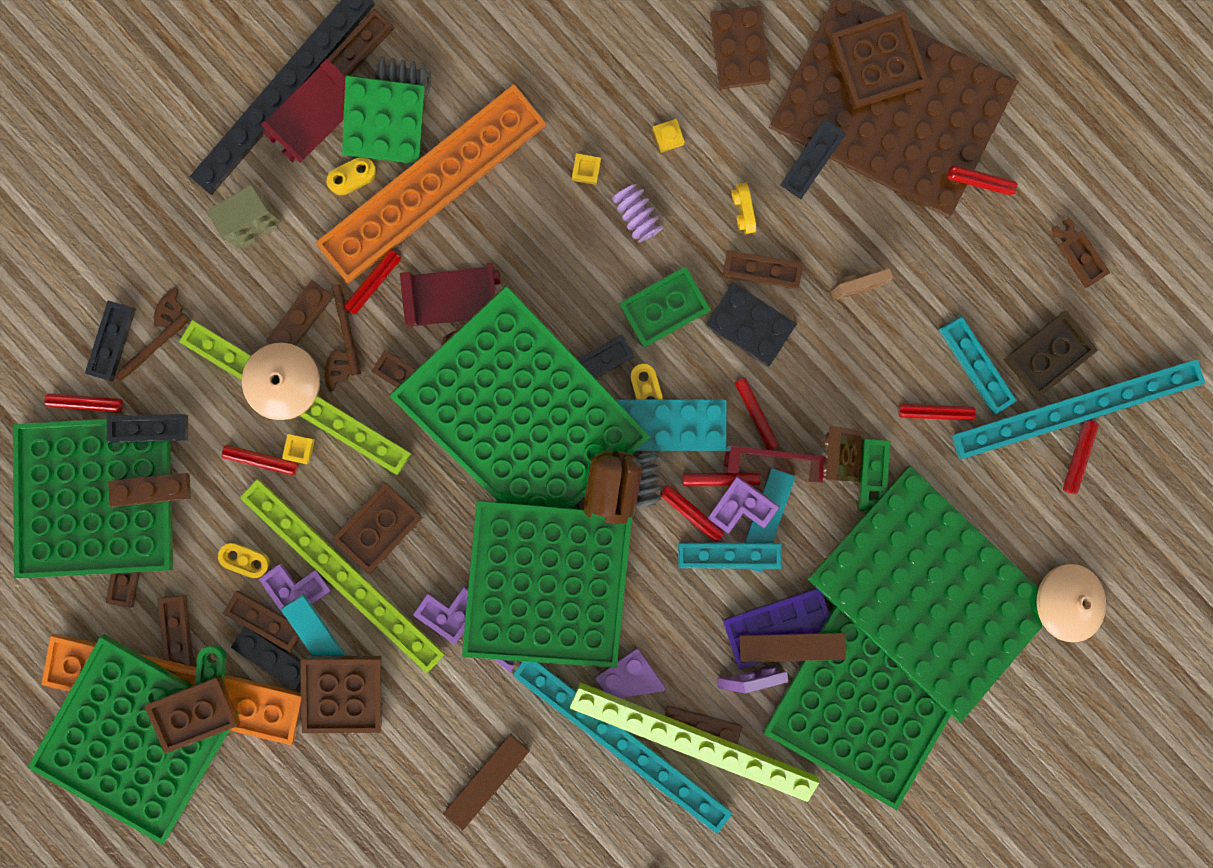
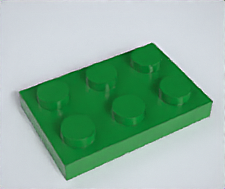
[619,266,711,348]

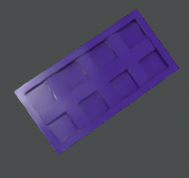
[722,588,829,670]

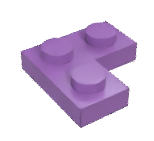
[708,476,780,534]
[259,564,332,619]
[413,587,468,644]

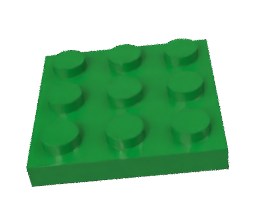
[342,75,425,164]

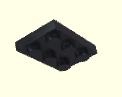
[705,282,797,367]

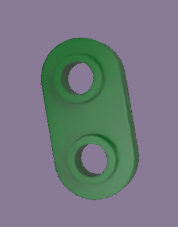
[195,644,227,684]

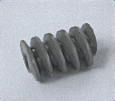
[375,56,431,97]
[633,454,662,507]

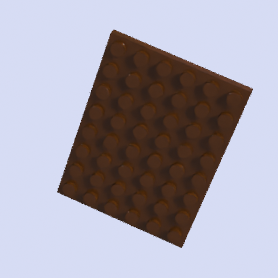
[768,0,1019,218]

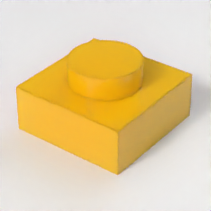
[652,119,685,153]
[572,153,601,185]
[282,434,315,464]

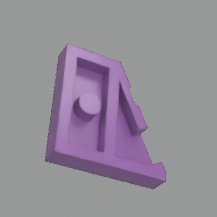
[595,647,666,698]
[717,667,788,693]

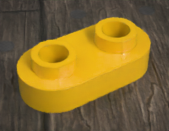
[326,157,377,195]
[732,182,756,234]
[631,364,663,400]
[218,543,270,578]

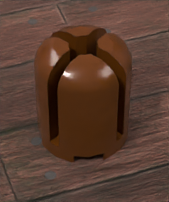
[583,450,643,524]

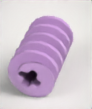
[613,184,663,242]

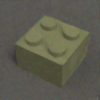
[206,184,281,248]

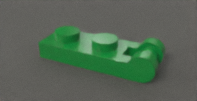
[857,439,890,511]

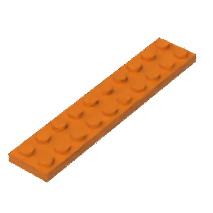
[315,84,546,284]
[41,633,301,745]

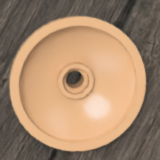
[242,343,320,420]
[1037,564,1106,642]

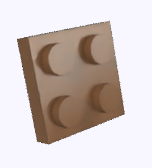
[830,267,893,301]

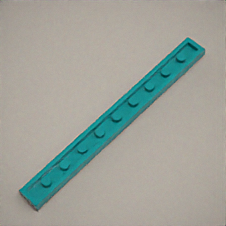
[951,359,1206,459]
[512,661,733,834]

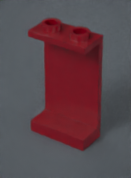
[261,59,346,163]
[400,263,501,327]
[723,446,826,483]

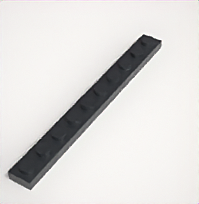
[189,0,375,195]

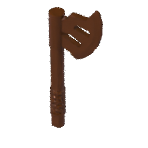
[324,285,361,392]
[115,288,191,381]

